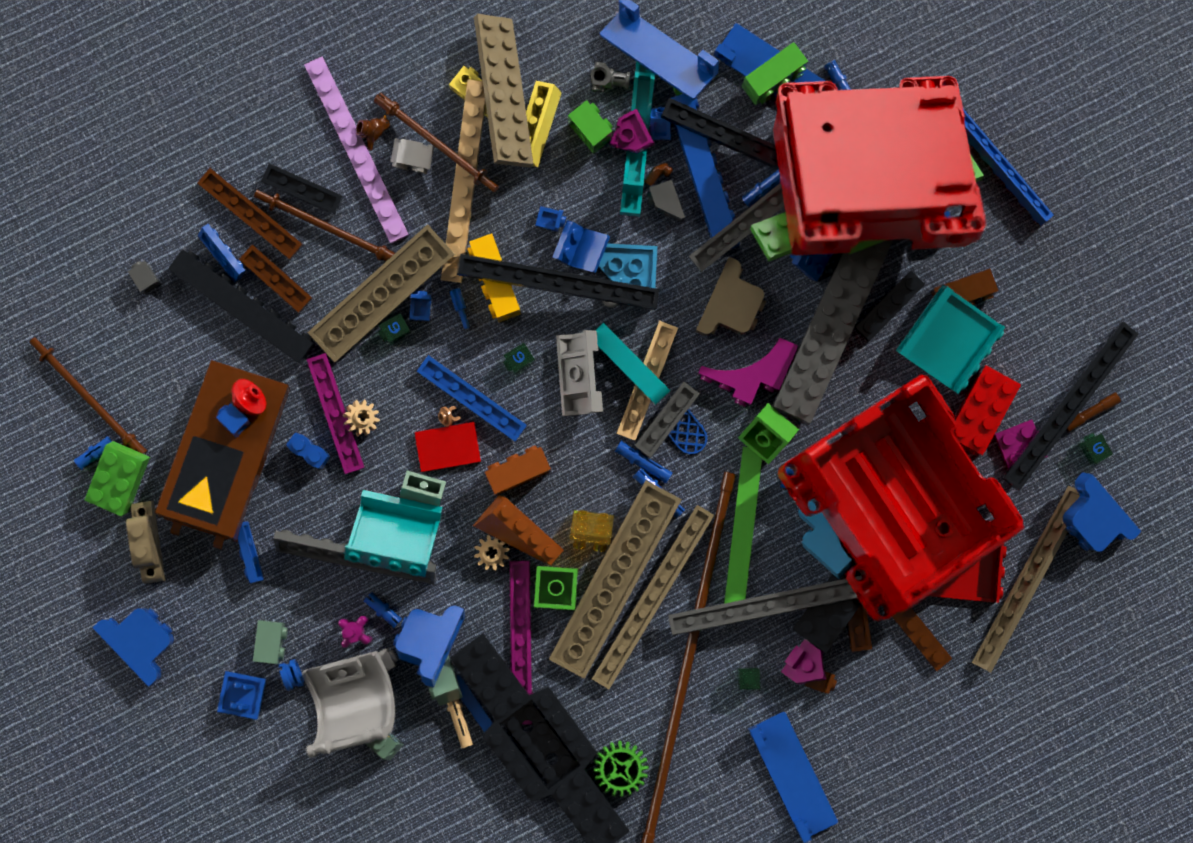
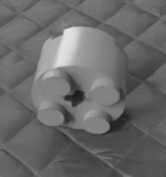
[390,138,434,174]

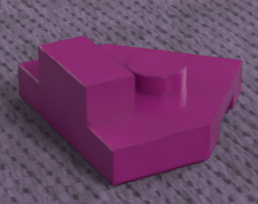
[610,108,655,154]
[781,639,826,685]

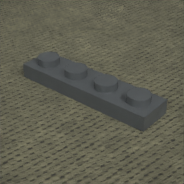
[635,382,700,458]

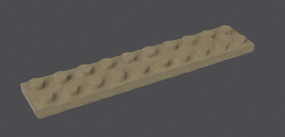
[549,480,682,679]

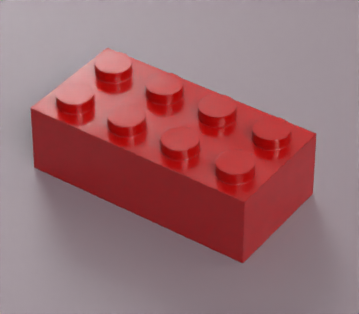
[952,365,1021,457]

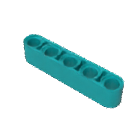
[595,323,670,405]

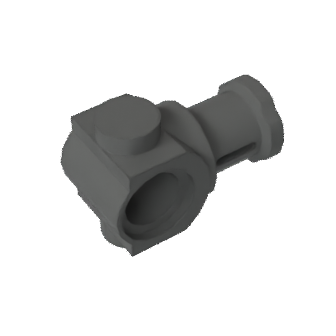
[590,62,630,93]

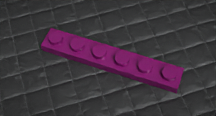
[306,353,365,474]

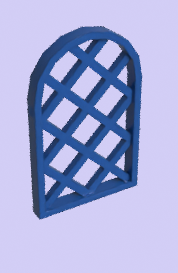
[668,409,707,454]

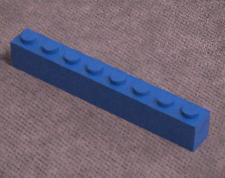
[671,94,740,249]

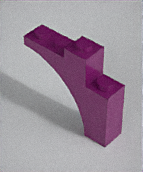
[697,338,798,407]

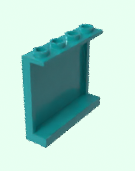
[896,284,1005,393]
[344,490,442,577]

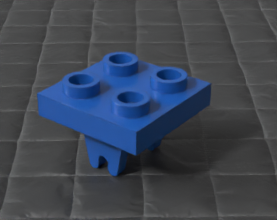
[790,253,833,282]
[217,671,266,719]

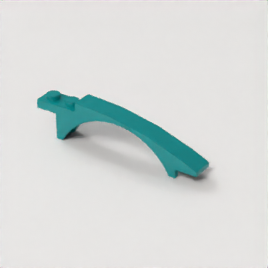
[620,62,655,217]

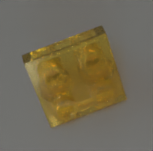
[570,510,614,552]

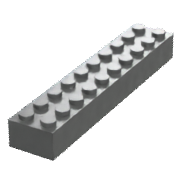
[772,240,893,426]

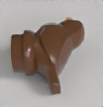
[356,115,390,151]

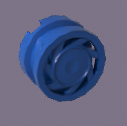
[279,659,304,691]

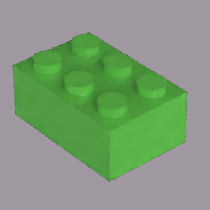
[741,42,808,106]
[85,441,150,517]

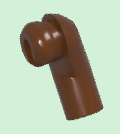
[644,163,673,186]

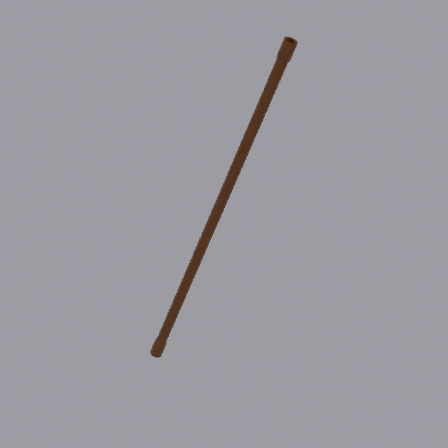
[641,472,736,843]

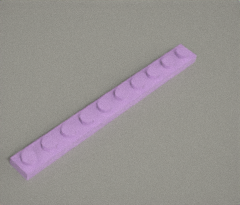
[304,57,409,244]

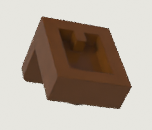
[804,671,837,694]

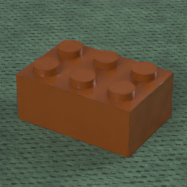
[485,445,551,496]

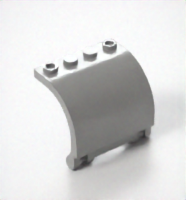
[302,651,395,758]

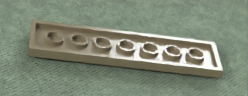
[474,13,533,168]
[308,224,455,362]

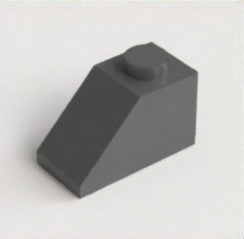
[646,180,685,222]

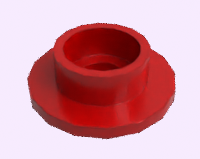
[232,379,266,416]

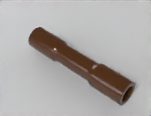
[1066,392,1121,432]

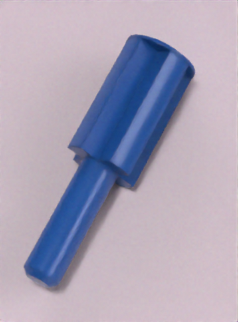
[449,288,470,329]

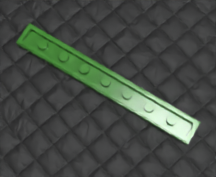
[724,447,762,604]

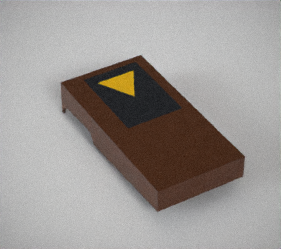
[155,360,290,550]

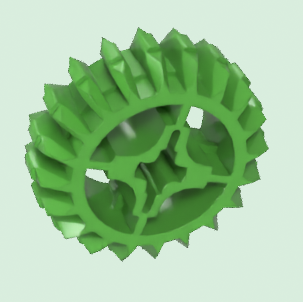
[593,741,649,797]

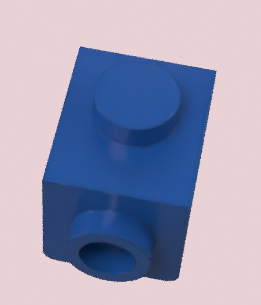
[535,206,567,233]
[409,291,432,322]

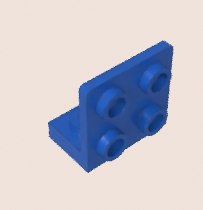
[552,220,610,273]

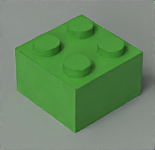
[568,100,613,154]
[738,403,799,464]
[534,566,578,610]

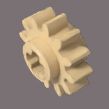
[343,400,380,436]
[474,535,510,570]

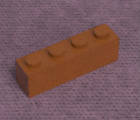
[473,495,564,565]

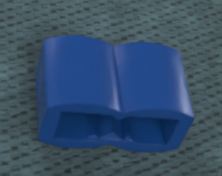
[286,433,331,469]

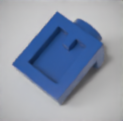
[650,107,671,140]

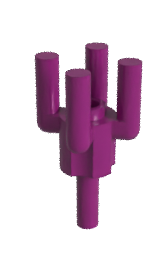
[338,615,372,648]

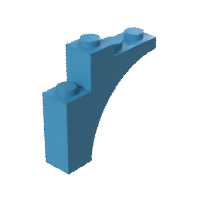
[798,501,853,579]

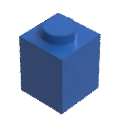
[216,403,251,438]

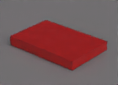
[414,422,481,472]

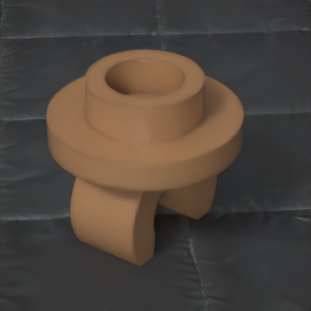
[438,406,460,427]

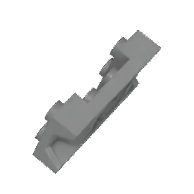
[556,330,603,416]

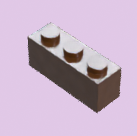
[930,269,999,305]

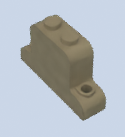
[695,257,766,336]
[126,501,166,584]

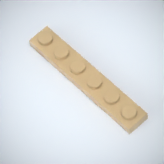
[617,321,678,441]

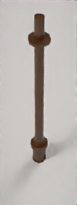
[374,92,499,192]
[254,190,395,261]
[29,337,148,454]

